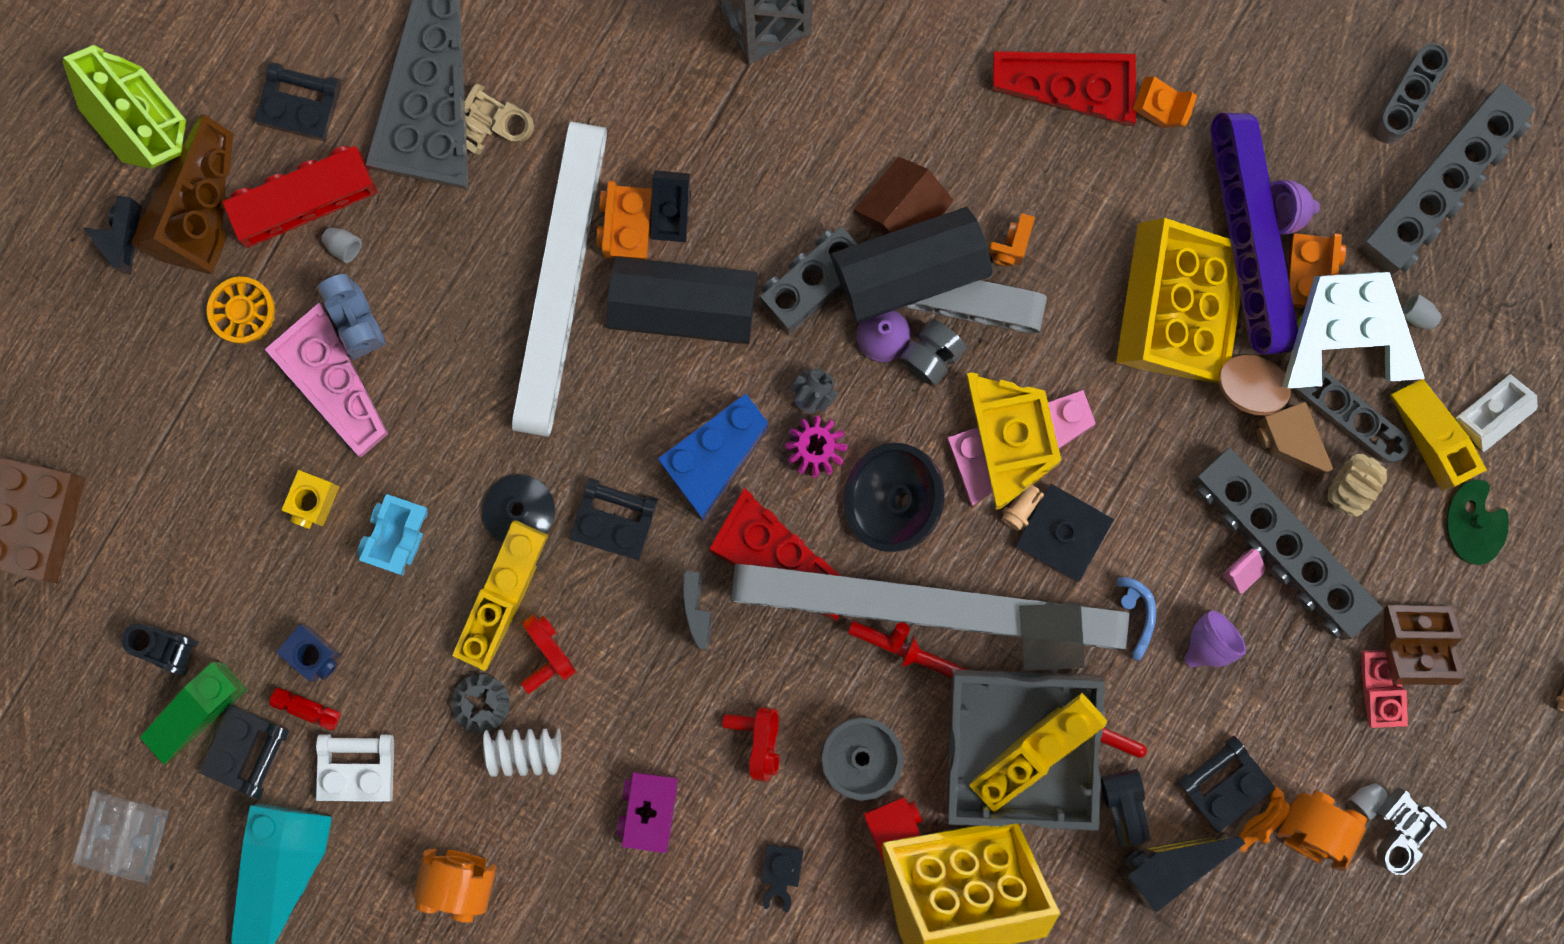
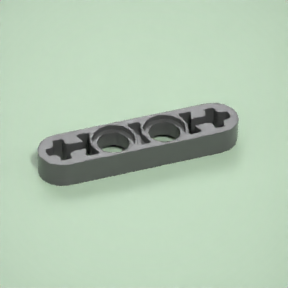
[1291,369,1409,464]

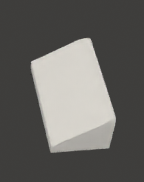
[1456,374,1538,452]

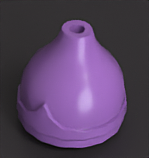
[1270,180,1320,235]
[856,310,911,362]
[1184,610,1246,668]

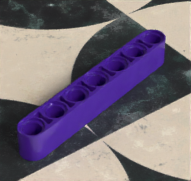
[1210,113,1298,354]

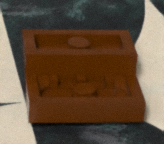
[1384,605,1465,685]

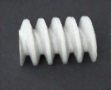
[483,728,562,777]

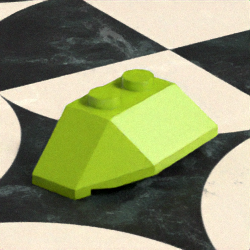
[62,45,186,169]

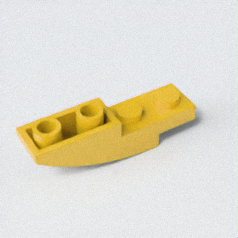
[452,520,548,671]
[969,693,1107,812]

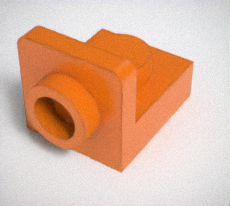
[1133,76,1197,128]
[988,213,1035,267]

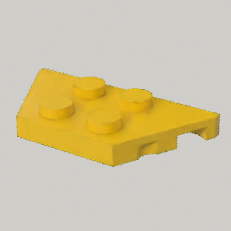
[966,372,1061,510]

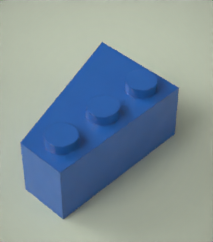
[658,394,768,521]

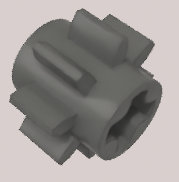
[790,369,838,413]

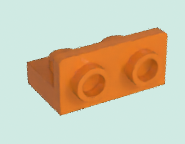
[596,181,652,260]
[1287,233,1346,308]

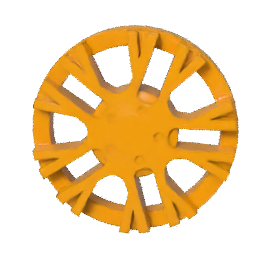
[207,277,275,344]

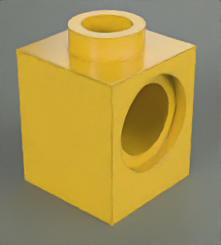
[282,470,339,529]

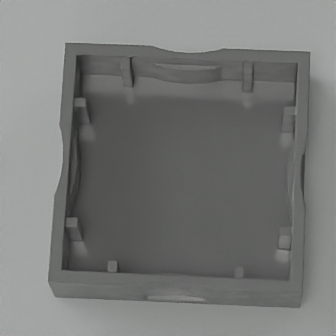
[946,669,1105,830]

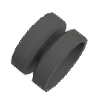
[821,718,904,801]

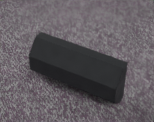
[831,207,993,323]
[607,256,757,344]

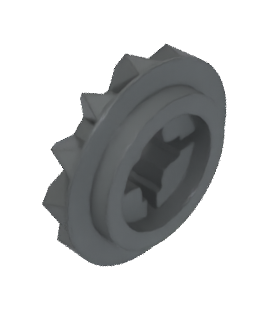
[450,674,510,733]

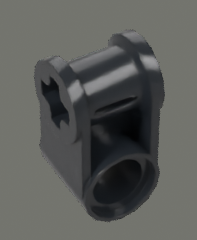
[121,623,199,676]

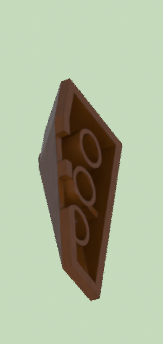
[131,114,233,274]

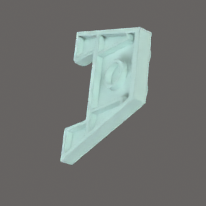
[1282,272,1425,388]

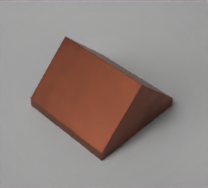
[854,157,954,235]

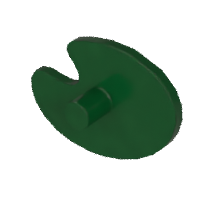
[1446,480,1509,565]

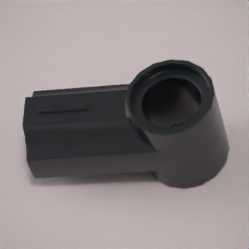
[1100,769,1151,847]

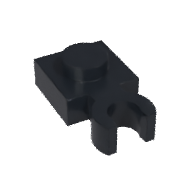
[762,844,804,912]

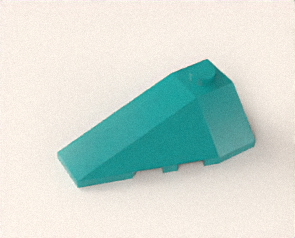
[231,804,333,944]

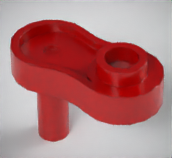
[520,614,577,694]
[723,707,780,782]

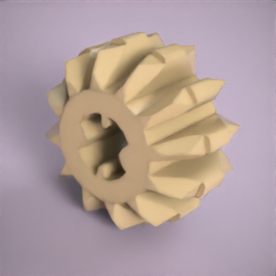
[1328,454,1387,517]

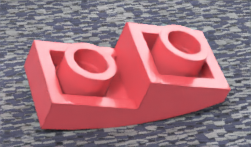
[1361,649,1408,728]

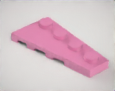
[265,302,388,457]
[947,390,1096,507]

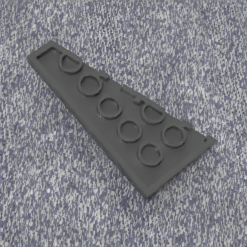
[366,0,469,190]

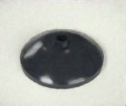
[844,443,945,552]

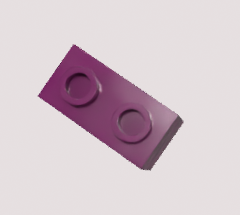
[617,772,679,853]

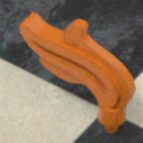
[1238,786,1290,852]

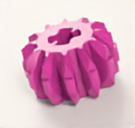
[785,416,847,478]

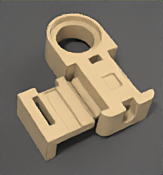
[465,84,534,155]

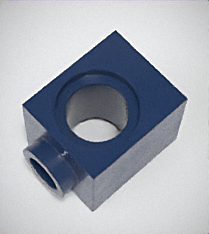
[276,624,341,682]

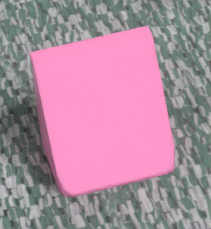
[1222,549,1266,594]

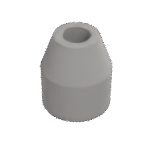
[321,227,362,263]
[1402,293,1442,330]
[1347,783,1388,823]

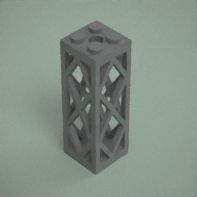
[716,0,812,65]

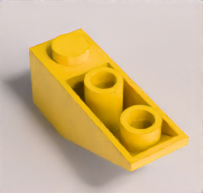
[1390,379,1487,491]

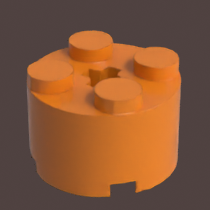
[1277,790,1367,871]
[413,849,497,923]

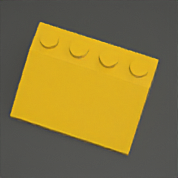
[1116,218,1241,384]
[882,824,1060,944]

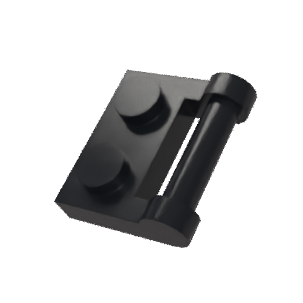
[254,62,341,142]
[570,478,659,562]
[199,705,291,799]
[1176,735,1275,833]

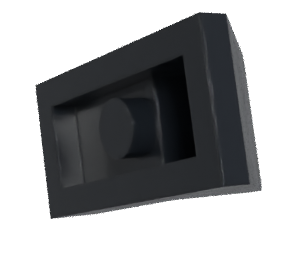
[651,170,692,243]
[84,196,142,275]

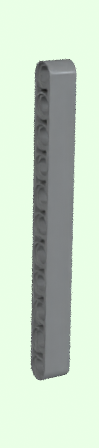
[730,564,1130,650]

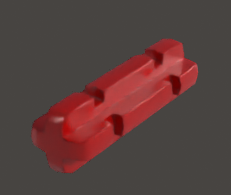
[269,688,341,730]

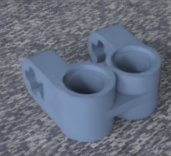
[317,274,387,360]

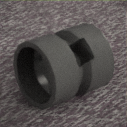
[899,319,967,388]

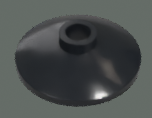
[483,475,555,543]

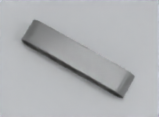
[904,280,1047,334]

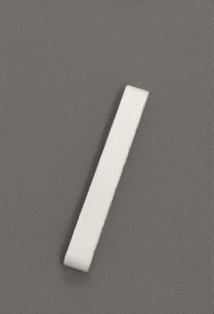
[512,122,607,437]

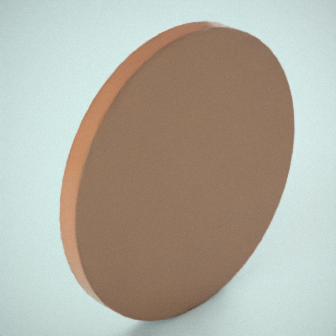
[1219,355,1291,415]

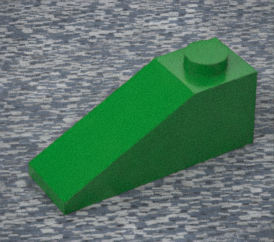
[140,662,248,765]

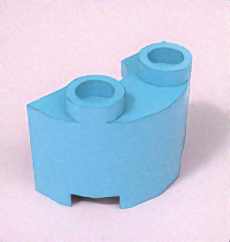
[357,494,428,575]

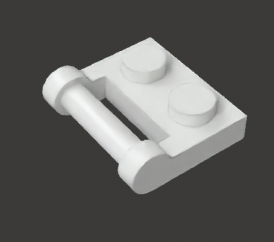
[316,734,394,801]

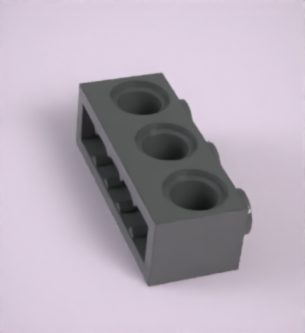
[760,226,857,335]

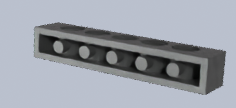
[1357,82,1536,276]
[1191,447,1383,640]

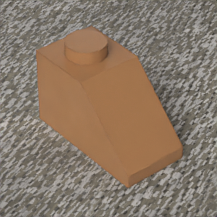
[1257,402,1333,476]

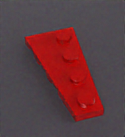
[992,51,1136,127]
[709,487,841,622]

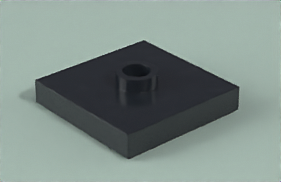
[1015,484,1114,583]

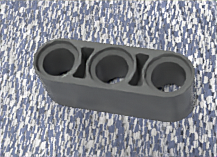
[1373,43,1449,144]

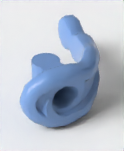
[1116,577,1156,661]

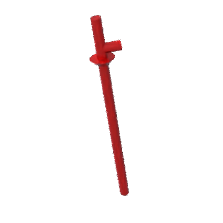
[847,620,1147,758]

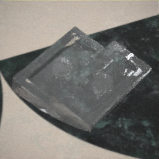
[73,791,169,883]

